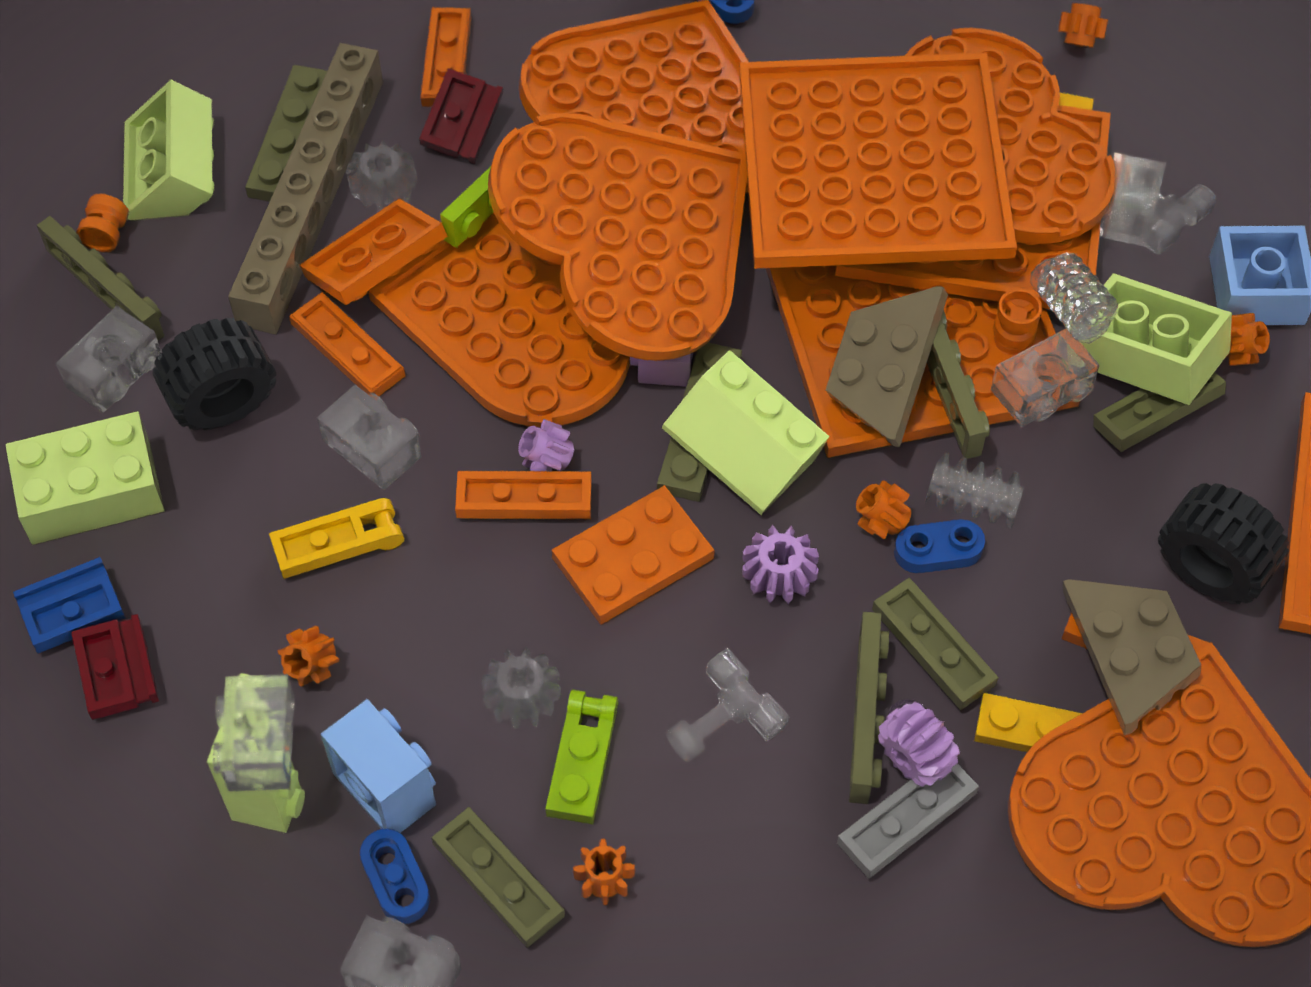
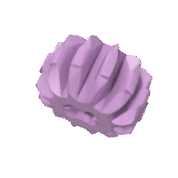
[742,525,819,604]
[878,702,960,787]

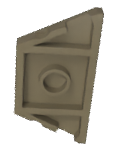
[825,286,948,447]
[1063,579,1201,735]

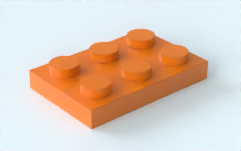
[299,198,448,305]
[551,485,715,625]

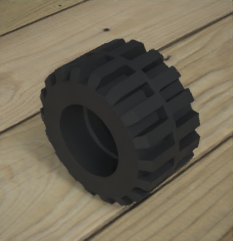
[153,318,277,431]
[1158,483,1289,604]

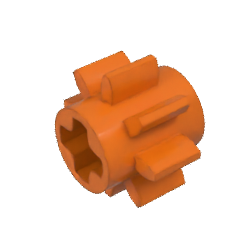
[1058,3,1108,48]
[1226,313,1270,366]
[856,480,911,539]
[278,626,340,686]
[573,839,635,905]

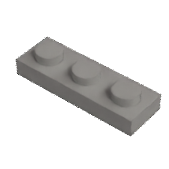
[837,763,979,879]

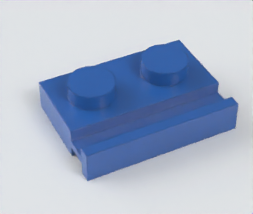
[13,557,125,654]

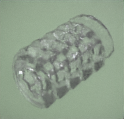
[1030,253,1118,344]
[925,451,1025,529]

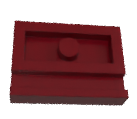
[419,68,503,164]
[71,614,159,720]

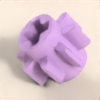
[518,419,574,471]

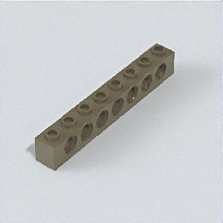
[228,43,383,335]

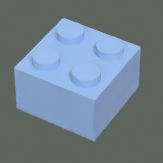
[1209,226,1311,325]
[321,699,436,833]

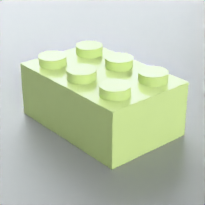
[1070,273,1232,405]
[5,411,165,545]

